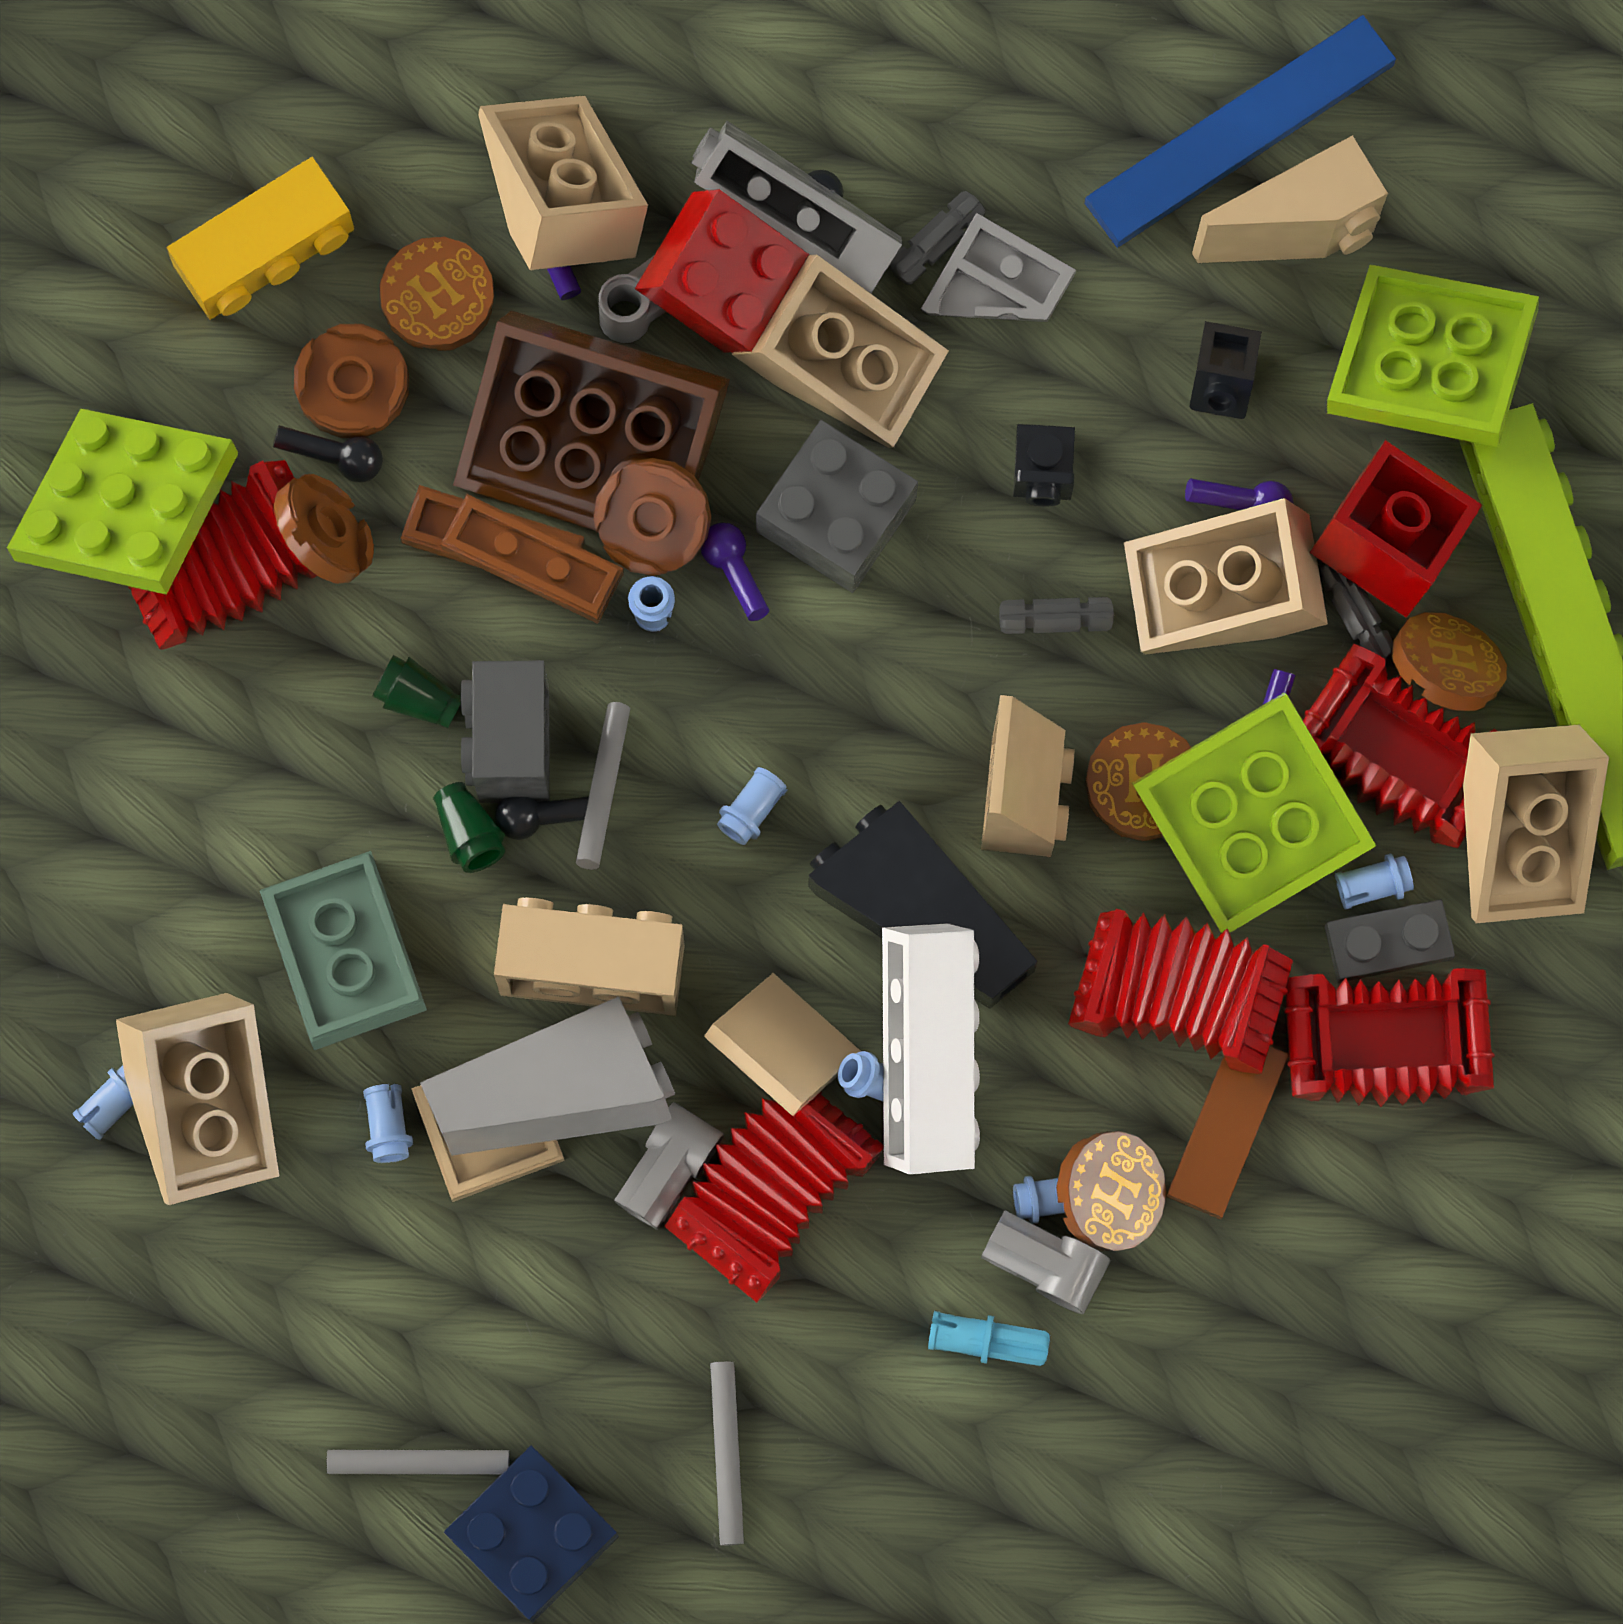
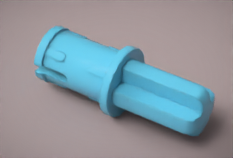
[928,1311,1050,1366]

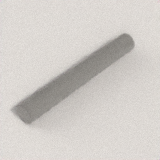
[576,702,630,870]
[710,1362,744,1546]
[327,1450,510,1474]

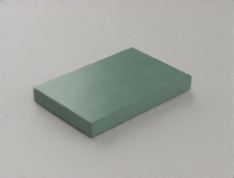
[259,851,427,1050]

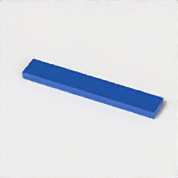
[1084,15,1396,248]

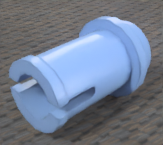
[628,576,675,632]
[717,767,788,845]
[1335,854,1414,909]
[838,1051,883,1101]
[72,1065,133,1140]
[363,1084,413,1163]
[1013,1176,1065,1224]

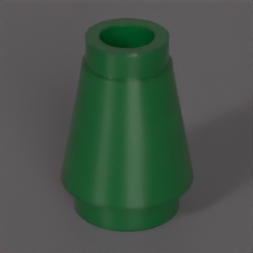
[372,655,461,729]
[433,782,505,873]

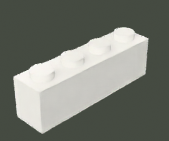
[882,923,980,1174]

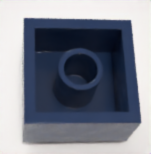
[444,1445,619,1623]

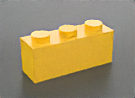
[166,156,354,320]

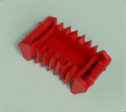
[128,460,317,650]
[1302,644,1497,848]
[1068,909,1293,1074]
[1284,968,1495,1107]
[665,1091,884,1303]

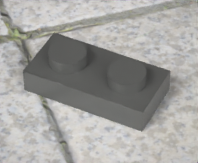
[1325,899,1455,983]

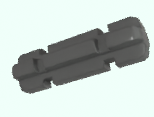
[889,191,986,285]
[1319,564,1394,661]
[999,597,1114,634]

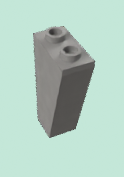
[691,121,902,293]
[420,996,675,1156]

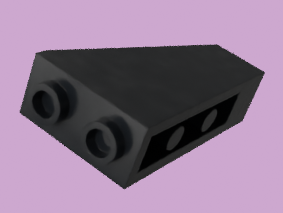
[808,801,1038,1009]

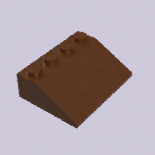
[453,310,730,531]

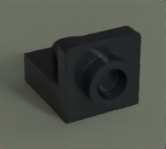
[1189,321,1262,419]
[1013,424,1075,507]

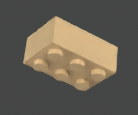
[494,897,685,1016]

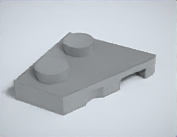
[921,213,1076,322]

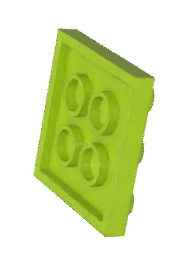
[1327,265,1539,447]
[7,409,238,595]
[1132,693,1376,934]

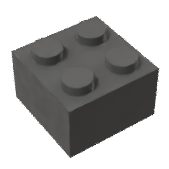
[756,420,918,593]
[461,660,550,803]

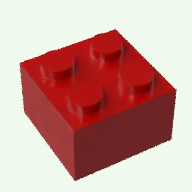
[635,189,809,353]
[1309,440,1482,618]

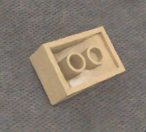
[478,96,648,270]
[1192,135,1388,263]
[732,254,949,448]
[1124,498,1328,655]
[981,695,1075,857]
[1463,725,1609,923]
[116,993,279,1205]

